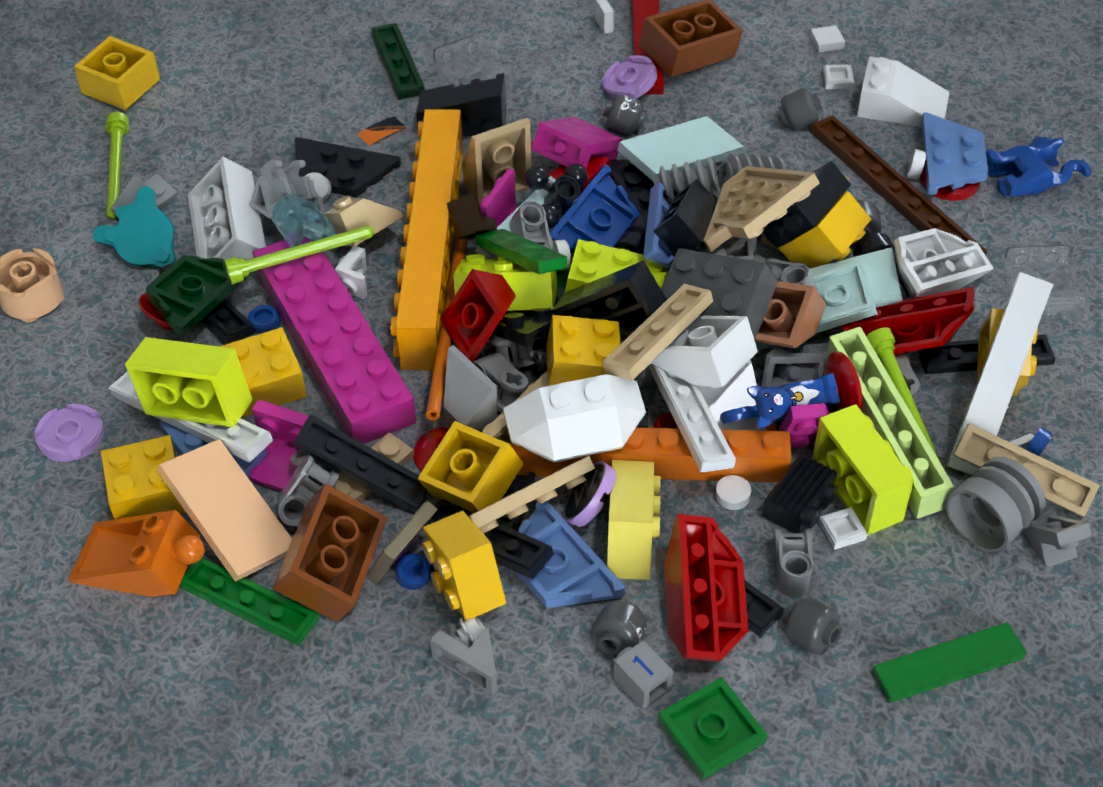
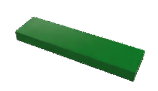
[475,229,567,275]
[179,557,320,646]
[872,622,1027,703]

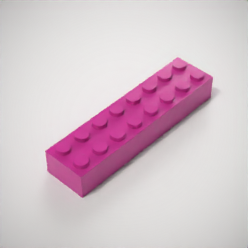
[252,231,416,444]

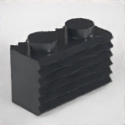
[762,453,838,533]

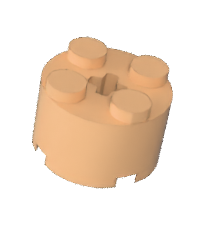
[0,248,64,322]

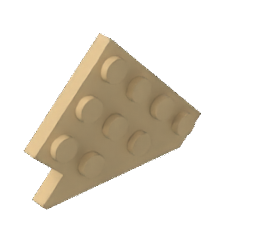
[703,166,820,252]

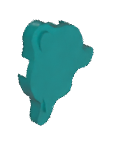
[92,186,177,268]

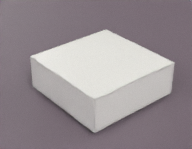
[595,0,614,34]
[810,25,845,53]
[822,65,854,89]
[818,507,867,550]

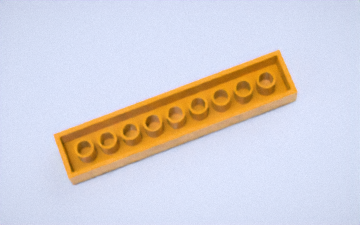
[391,109,463,371]

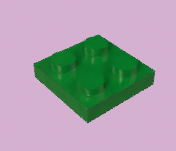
[658,677,768,781]

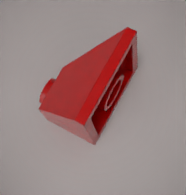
[440,269,516,363]

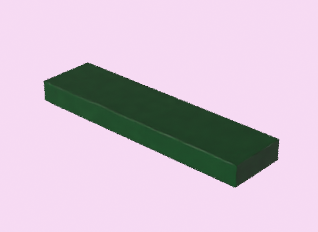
[371,23,425,100]

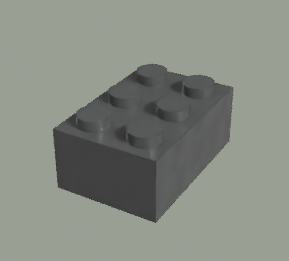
[661,248,778,340]

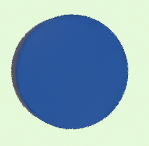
[248,305,281,334]
[1026,426,1053,456]
[395,554,431,590]

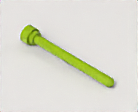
[105,112,129,220]
[224,226,374,285]
[866,327,941,463]

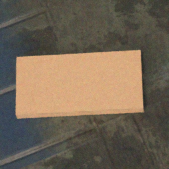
[158,439,292,582]

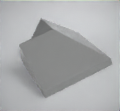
[443,345,497,431]

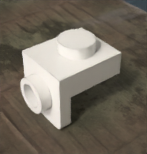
[335,246,367,299]

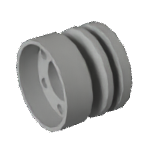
[946,457,1046,552]

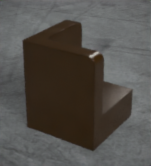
[447,193,497,240]

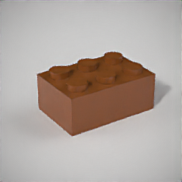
[638,0,743,77]
[272,483,388,622]

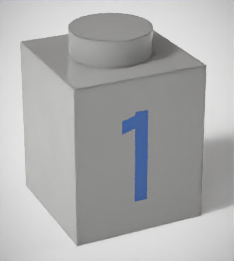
[614,640,674,710]

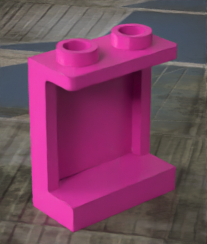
[531,117,623,168]

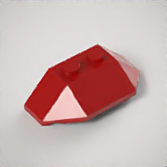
[841,287,975,354]
[664,514,748,662]

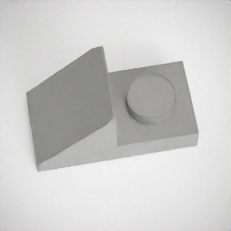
[111,173,177,215]
[761,347,826,387]
[1022,515,1092,567]
[430,628,497,696]

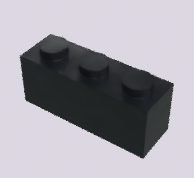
[653,179,717,255]

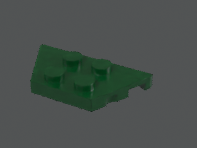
[146,255,253,338]

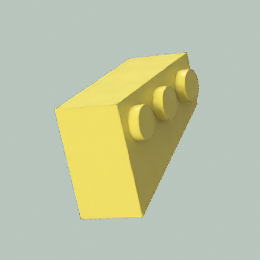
[607,460,661,580]

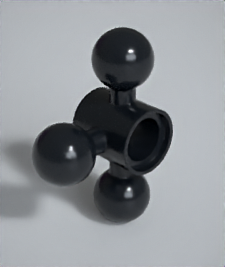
[525,163,588,228]

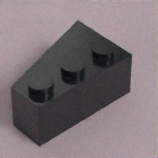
[416,72,506,137]
[551,261,667,336]

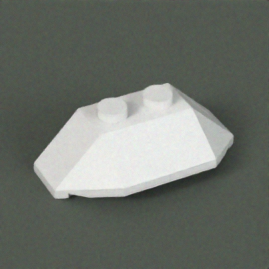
[894,228,994,298]
[503,374,646,463]

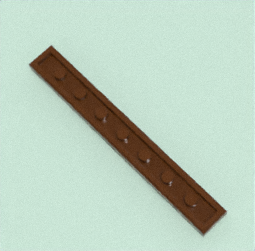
[809,115,987,256]

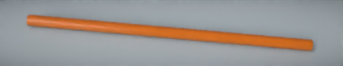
[426,238,468,421]

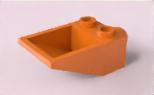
[68,510,205,597]

